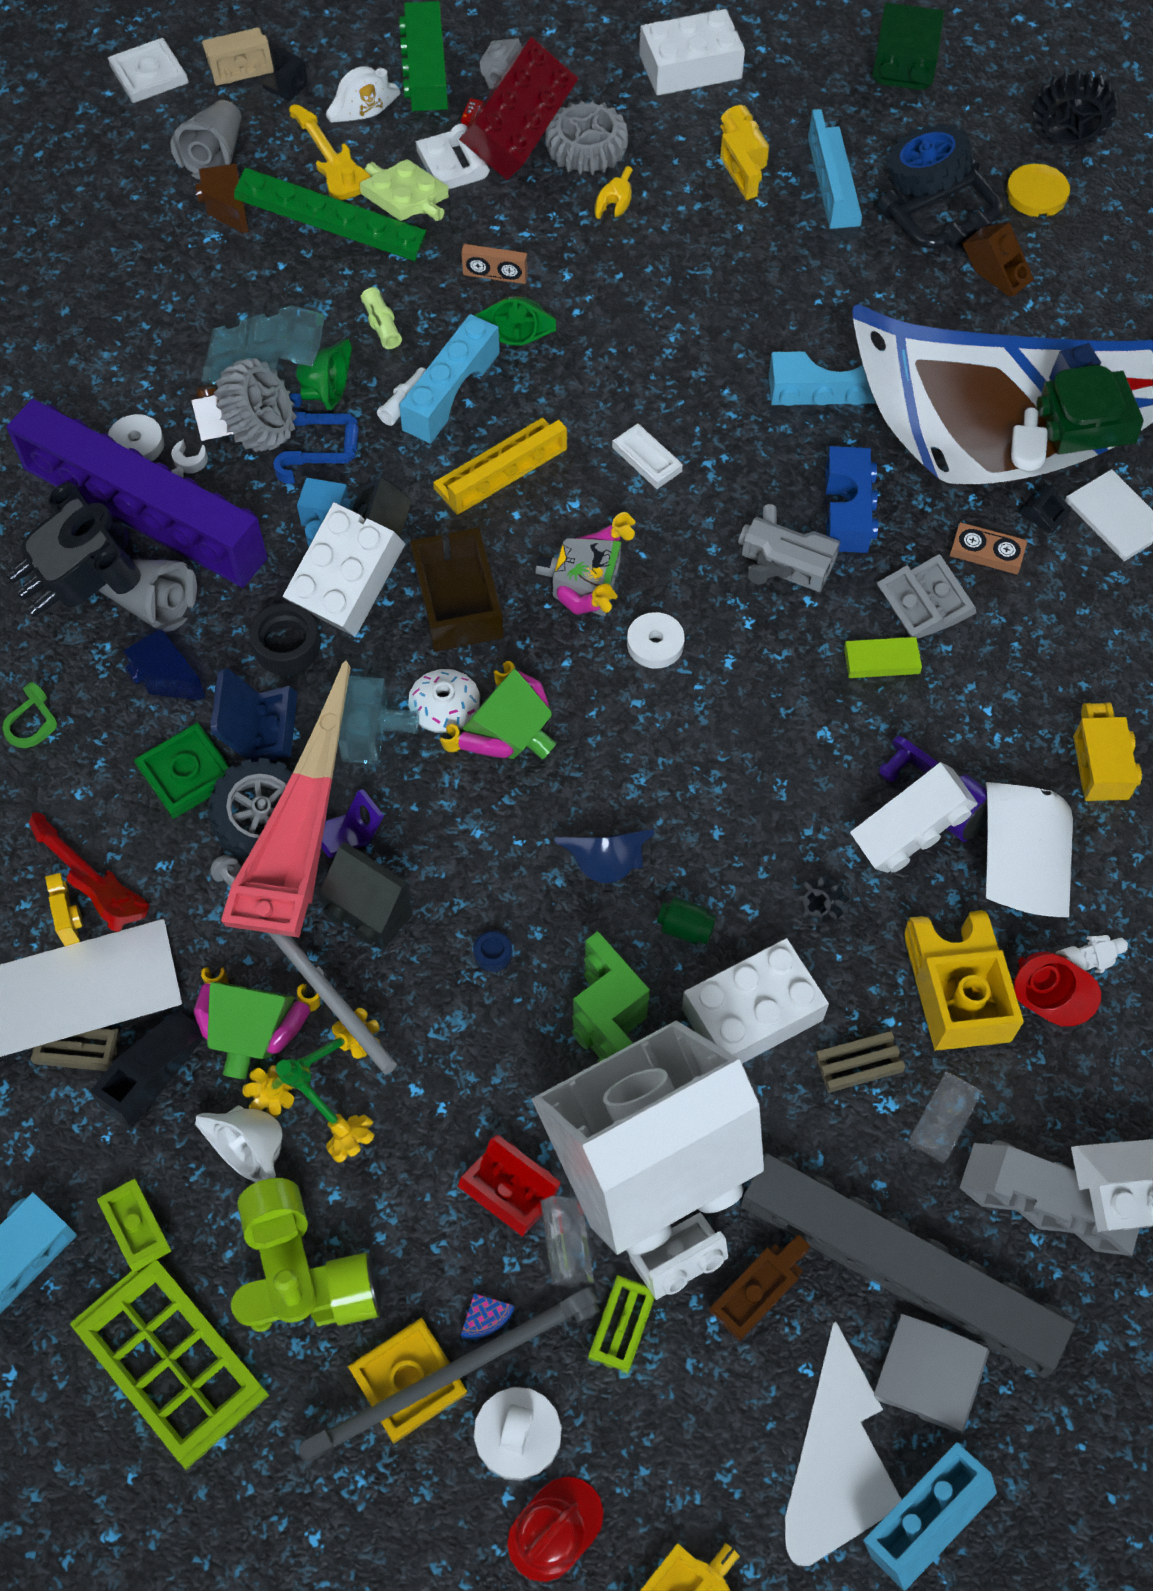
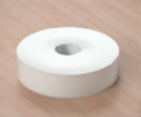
[108,414,164,461]
[627,612,685,668]

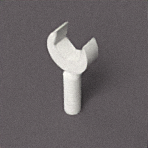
[171,440,208,478]

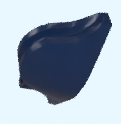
[554,829,654,883]

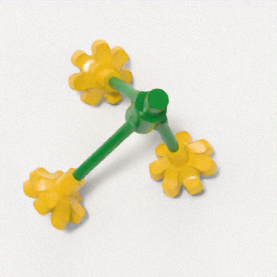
[242,1008,380,1162]

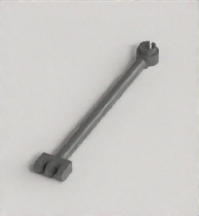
[299,1286,600,1462]

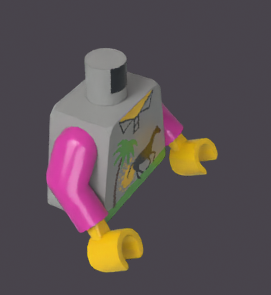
[536,512,635,616]

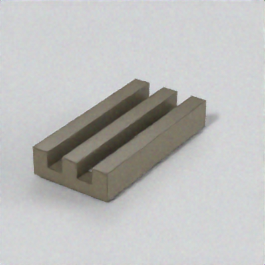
[31,1028,121,1071]
[815,1031,906,1093]

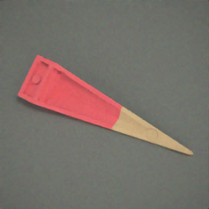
[221,660,350,937]

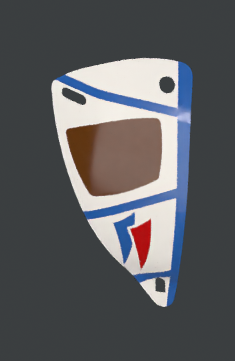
[852,304,1153,484]

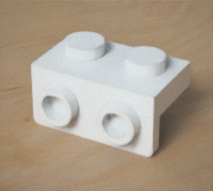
[629,1212,728,1300]

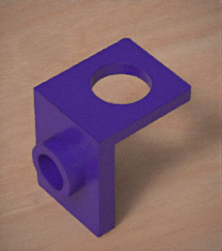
[321,789,384,858]

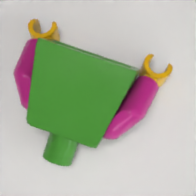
[439,661,557,760]
[194,967,321,1079]

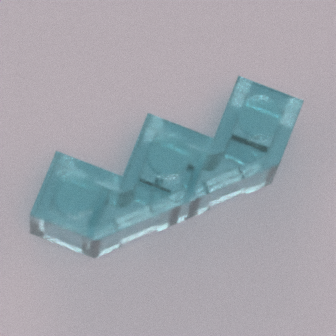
[201,305,325,386]

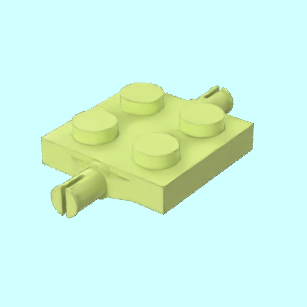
[360,159,449,221]

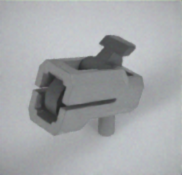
[738,504,841,592]

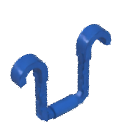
[273,393,358,484]

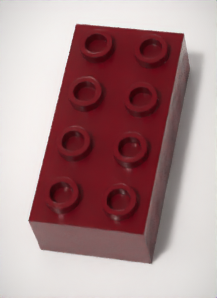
[459,37,579,180]

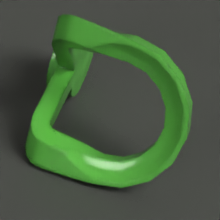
[2,682,57,748]

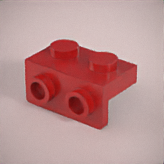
[457,1134,561,1237]

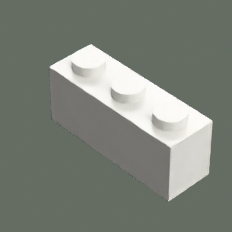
[850,762,978,873]

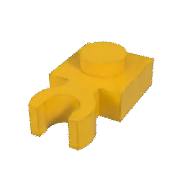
[45,872,83,946]

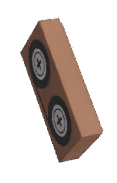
[462,244,528,284]
[950,522,1028,575]

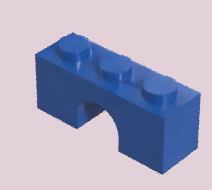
[825,446,878,553]

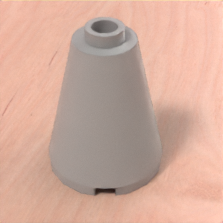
[170,100,241,180]
[99,559,197,632]

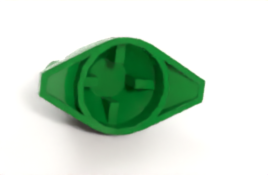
[474,296,556,346]
[296,339,352,410]

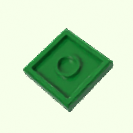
[134,722,230,819]

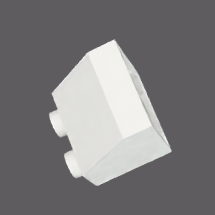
[532,1021,764,1255]

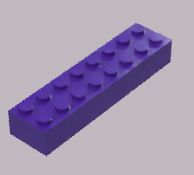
[6,398,268,588]

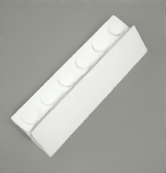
[1071,1139,1153,1232]

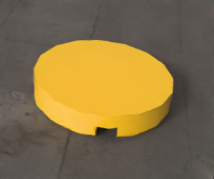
[1006,163,1070,217]

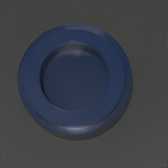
[473,931,513,972]

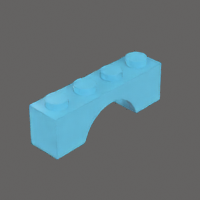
[399,314,500,444]
[769,350,909,406]

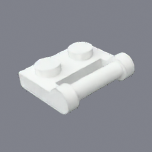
[416,124,489,189]

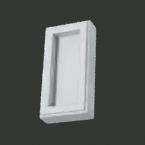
[612,423,683,489]

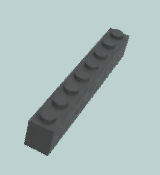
[740,1154,1075,1378]

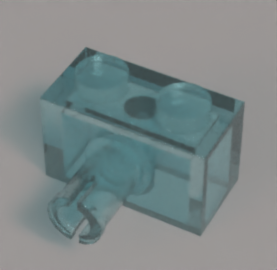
[338,676,420,764]

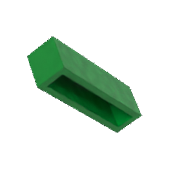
[399,1,448,111]

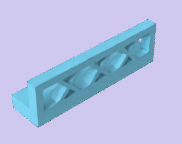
[808,109,862,229]

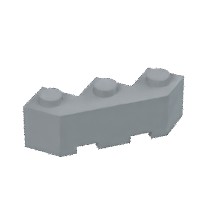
[960,1141,1140,1256]

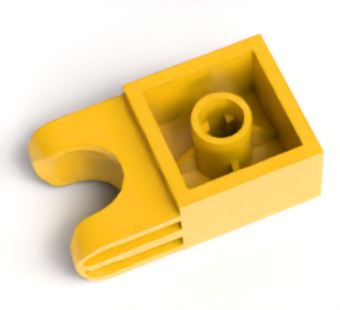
[904,910,1024,1051]

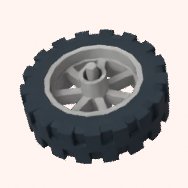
[208,758,294,860]

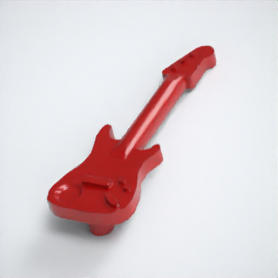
[29,812,149,932]

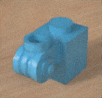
[297,478,353,548]

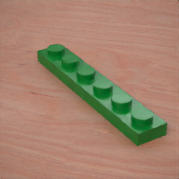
[234,168,426,261]

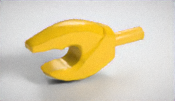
[595,166,632,219]

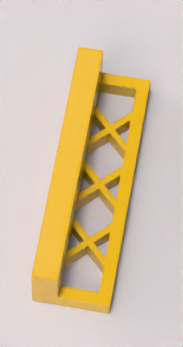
[433,418,567,515]

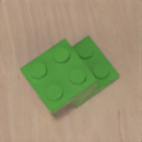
[572,931,650,1062]

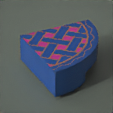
[461,1294,515,1340]

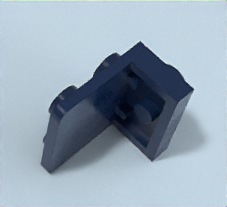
[210,668,298,762]

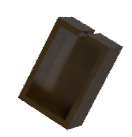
[410,527,504,652]

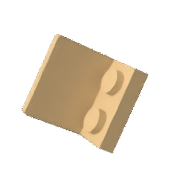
[202,28,274,86]

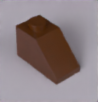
[195,163,249,233]

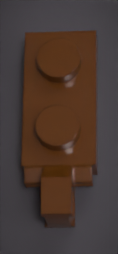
[709,1234,811,1343]

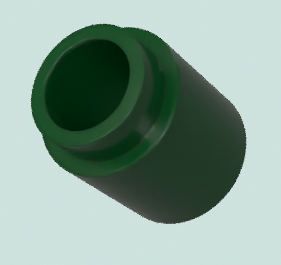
[657,896,717,945]

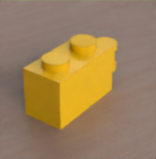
[1073,702,1142,801]

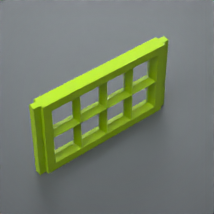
[70,1260,269,1470]

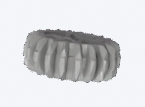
[546,100,628,176]
[214,358,297,452]

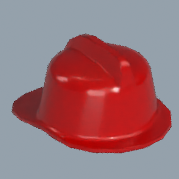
[1014,951,1101,1026]
[507,1477,604,1582]

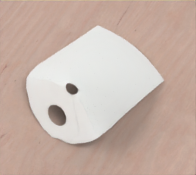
[984,782,1073,917]

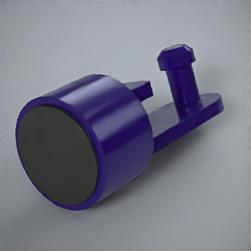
[879,736,988,842]

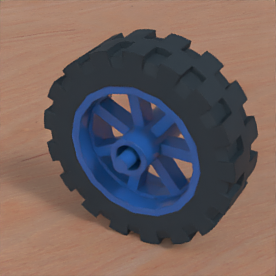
[886,123,974,196]

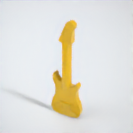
[289,104,371,201]

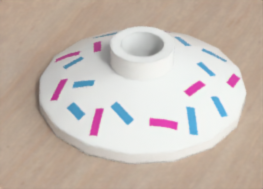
[408,669,480,733]

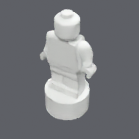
[1055,935,1128,973]

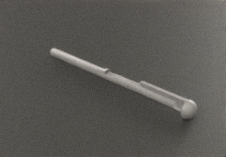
[211,855,397,1074]

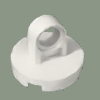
[474,1387,561,1481]

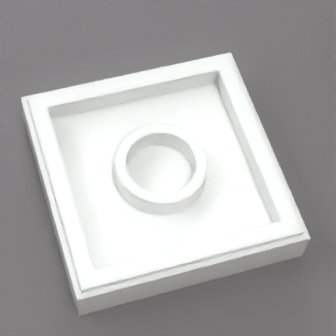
[108,38,188,103]

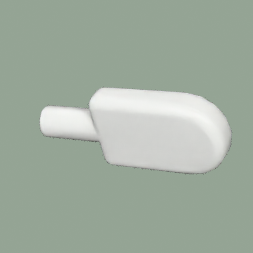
[1011,408,1048,471]

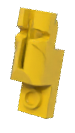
[720,105,769,200]

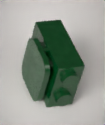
[873,2,945,90]
[1037,365,1144,455]

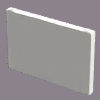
[1065,469,1153,561]

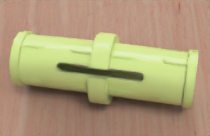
[361,287,402,349]

